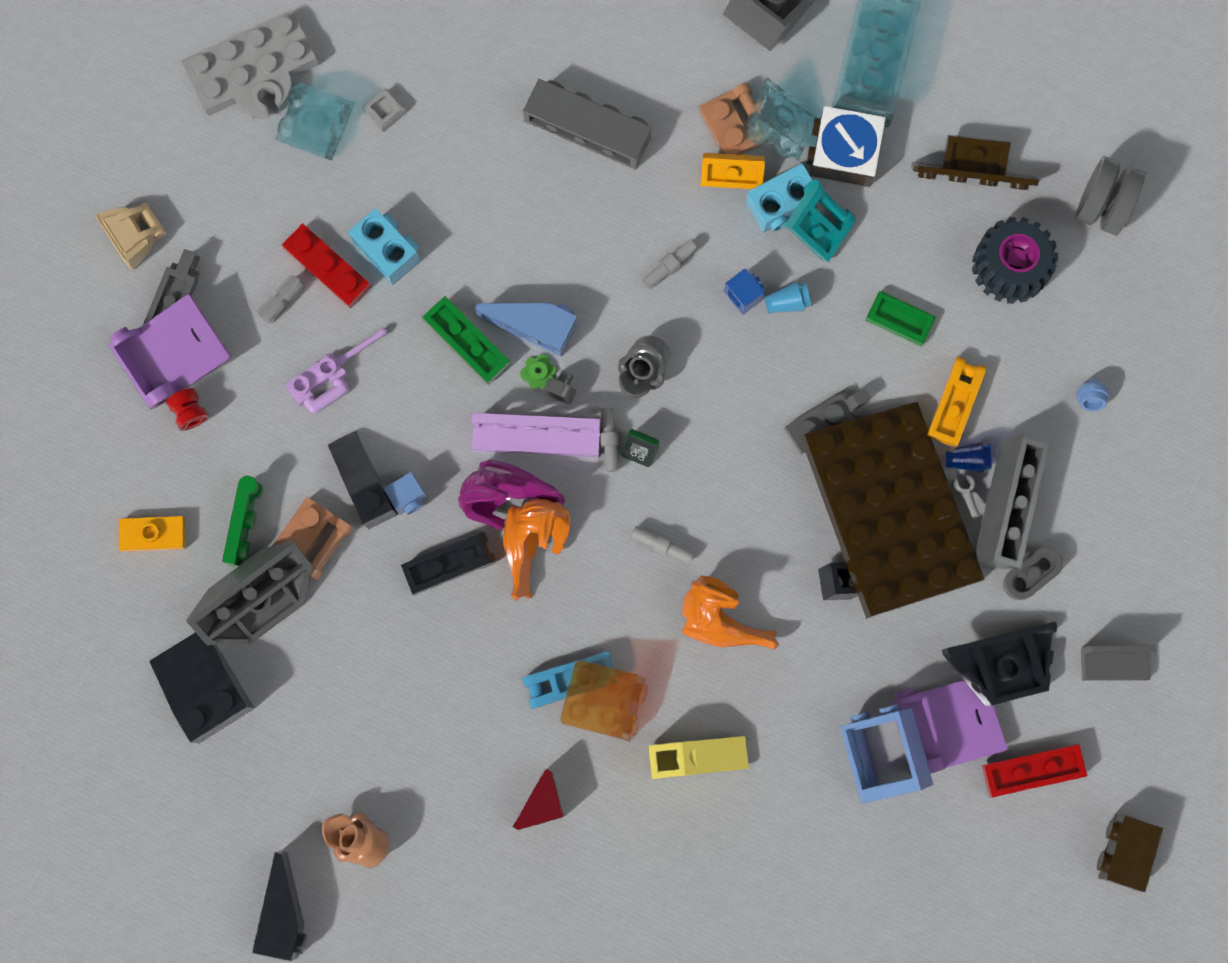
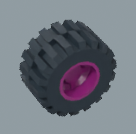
[972,217,1058,304]

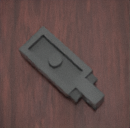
[143,249,200,325]
[784,388,871,455]

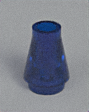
[945,441,992,473]

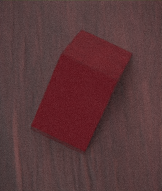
[512,768,564,830]

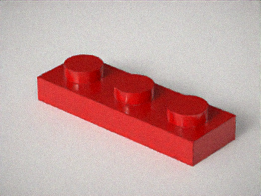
[281,223,372,309]
[981,744,1088,798]

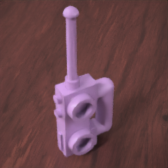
[285,328,387,414]

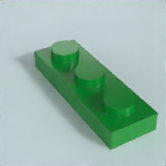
[422,296,511,385]

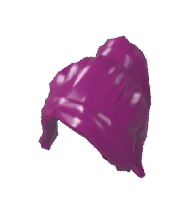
[458,460,565,530]

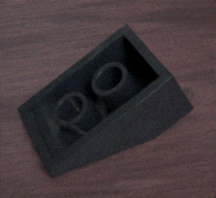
[149,632,255,744]

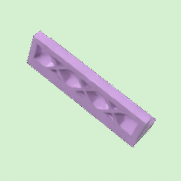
[471,413,600,458]

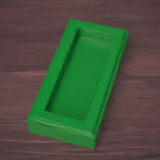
[865,290,936,347]

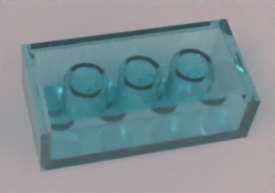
[831,0,921,128]

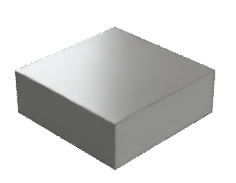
[362,87,406,132]

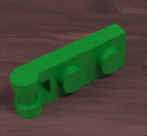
[222,475,263,567]

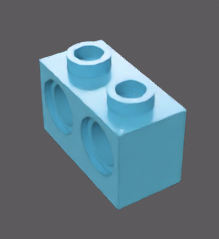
[746,163,818,233]
[348,208,420,285]

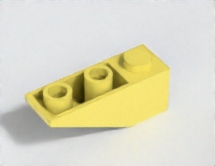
[648,736,749,779]

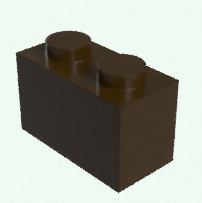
[1097,815,1163,893]

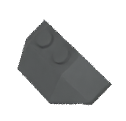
[186,540,313,645]

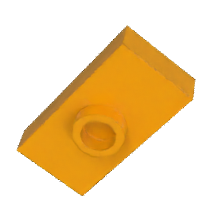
[701,153,765,189]
[119,516,186,552]

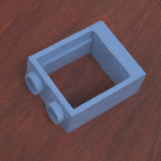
[840,704,933,804]

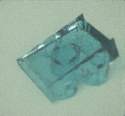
[745,77,816,160]
[275,81,356,160]

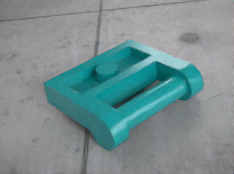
[784,179,856,262]

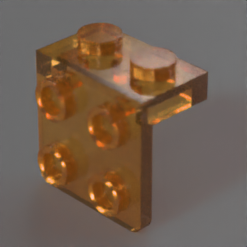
[561,661,648,742]

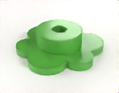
[520,354,557,389]

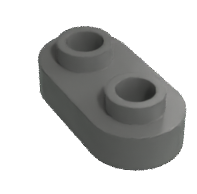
[1003,547,1063,600]

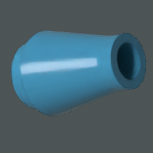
[764,281,812,314]

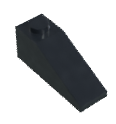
[328,431,397,529]
[252,851,307,961]

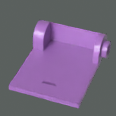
[108,294,232,410]
[890,680,1008,774]

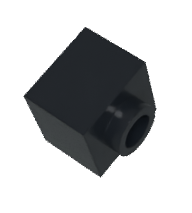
[818,562,858,600]

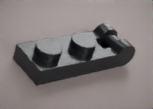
[401,532,497,596]

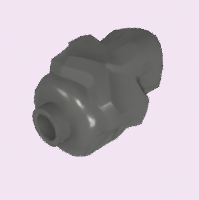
[618,335,671,399]

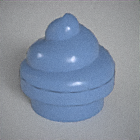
[1077,378,1109,411]

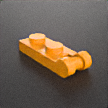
[927,356,987,448]

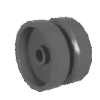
[1074,156,1146,236]

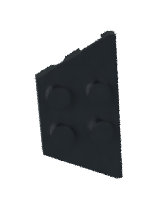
[941,621,1057,707]

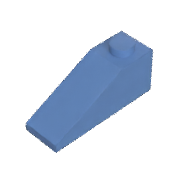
[475,303,577,357]

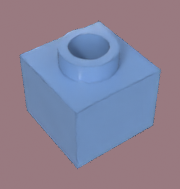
[383,472,428,515]

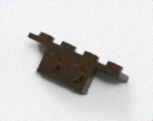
[911,134,1039,190]

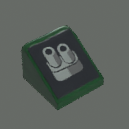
[622,429,659,467]

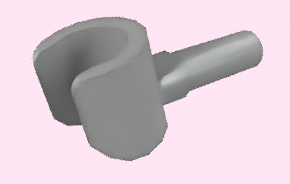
[952,475,980,518]

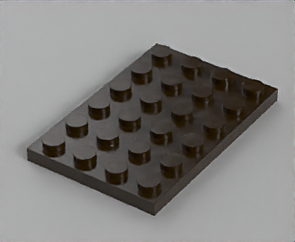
[800,402,985,619]

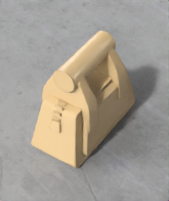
[96,203,166,270]

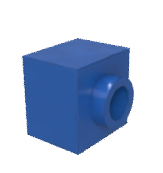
[724,268,765,315]

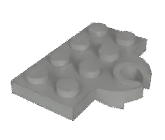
[181,10,319,119]

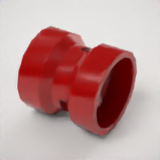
[166,388,209,431]

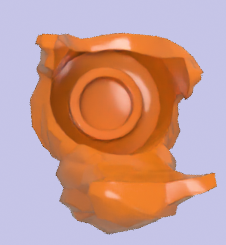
[503,498,570,601]
[682,575,779,649]

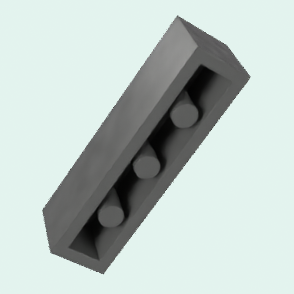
[523,78,651,170]
[975,435,1050,569]

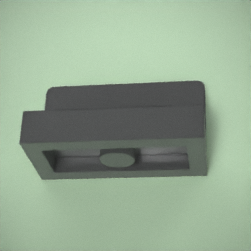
[1081,645,1156,681]

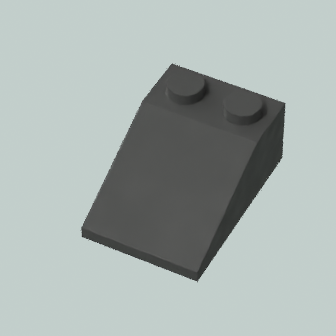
[723,0,815,51]

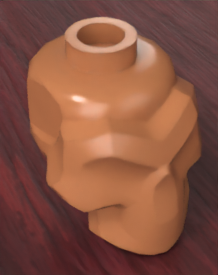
[322,812,389,869]

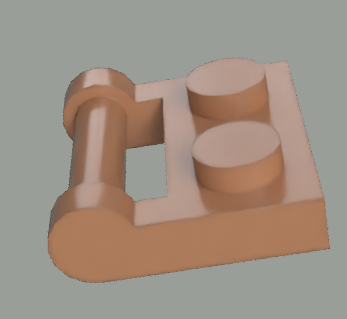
[699,82,776,155]
[272,497,354,581]

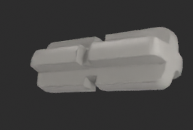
[258,275,304,324]

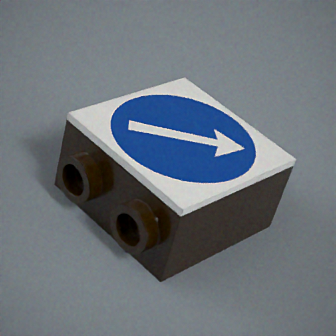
[806,106,885,187]

